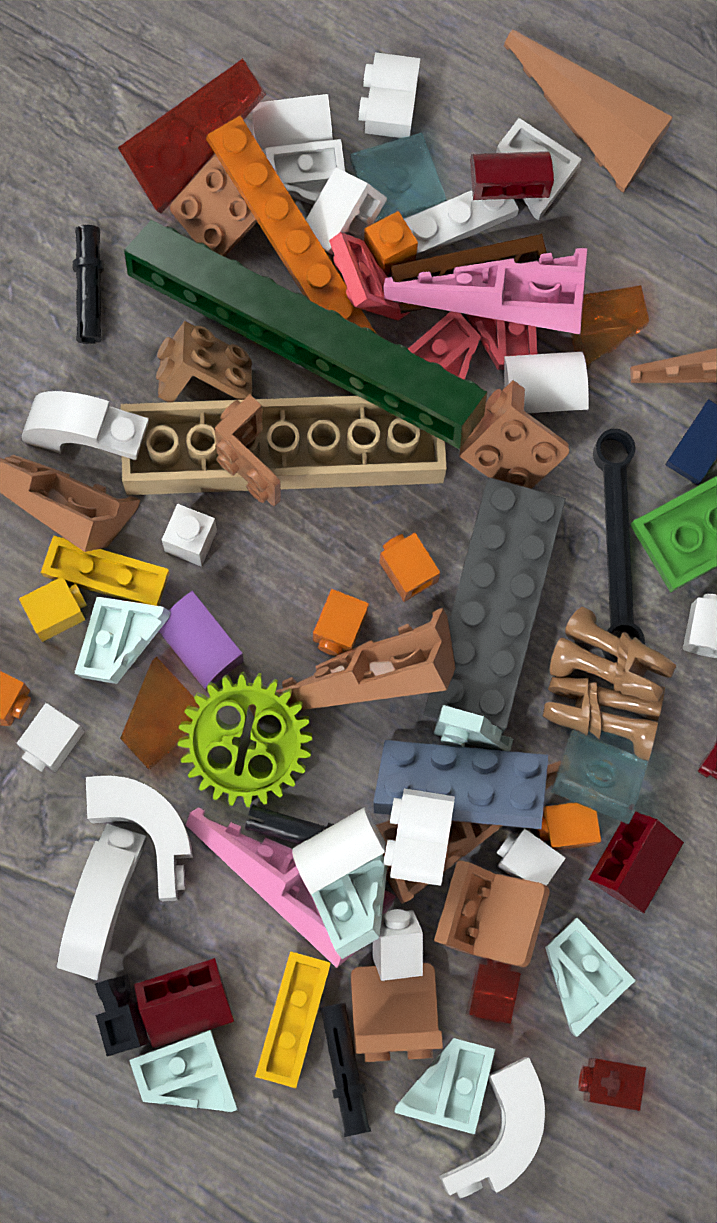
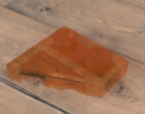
[571,285,649,369]
[120,656,200,770]

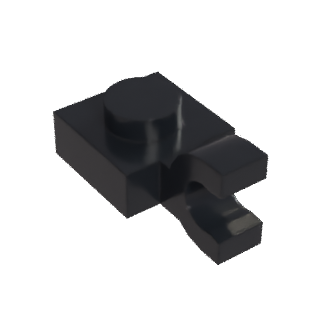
[95,974,150,1057]

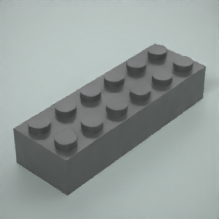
[423,477,566,735]

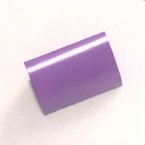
[158,591,244,691]

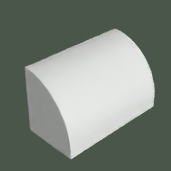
[251,94,333,154]
[306,167,388,257]
[504,352,589,413]
[292,807,386,894]

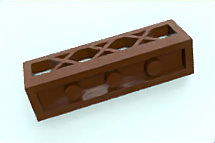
[388,234,547,314]

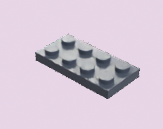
[373,740,548,829]

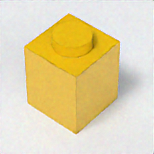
[19,576,87,642]

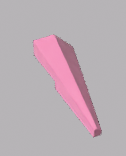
[384,248,587,334]
[186,808,396,968]

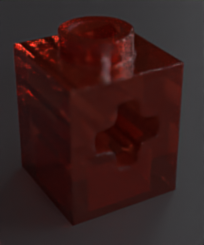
[466,959,521,1024]
[578,1058,646,1111]

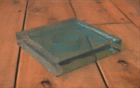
[350,133,447,224]
[551,730,648,824]

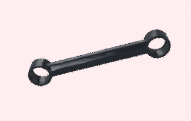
[593,429,645,663]

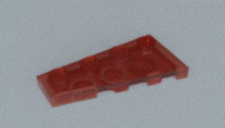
[118,58,266,214]

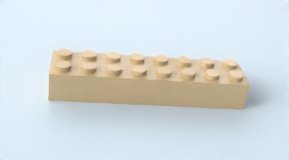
[121,396,447,495]

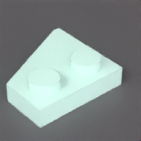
[74,597,171,684]
[434,705,513,751]
[311,854,387,959]
[545,918,635,1037]
[129,1030,238,1112]
[394,1038,495,1134]

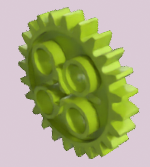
[178,672,313,807]

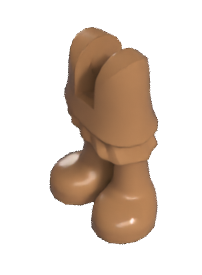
[549,607,676,702]
[543,677,665,761]

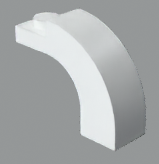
[22,391,148,460]
[86,776,193,902]
[57,824,146,980]
[439,1057,545,1198]

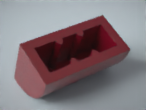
[470,151,554,200]
[588,809,684,913]
[134,958,234,1048]

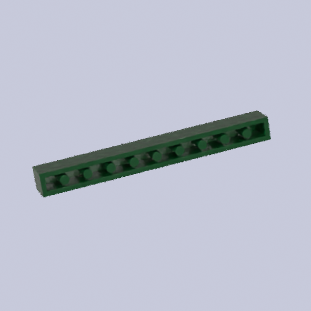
[124,220,487,449]

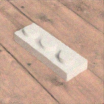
[404,190,519,260]

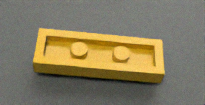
[40,535,170,606]
[255,951,331,1088]

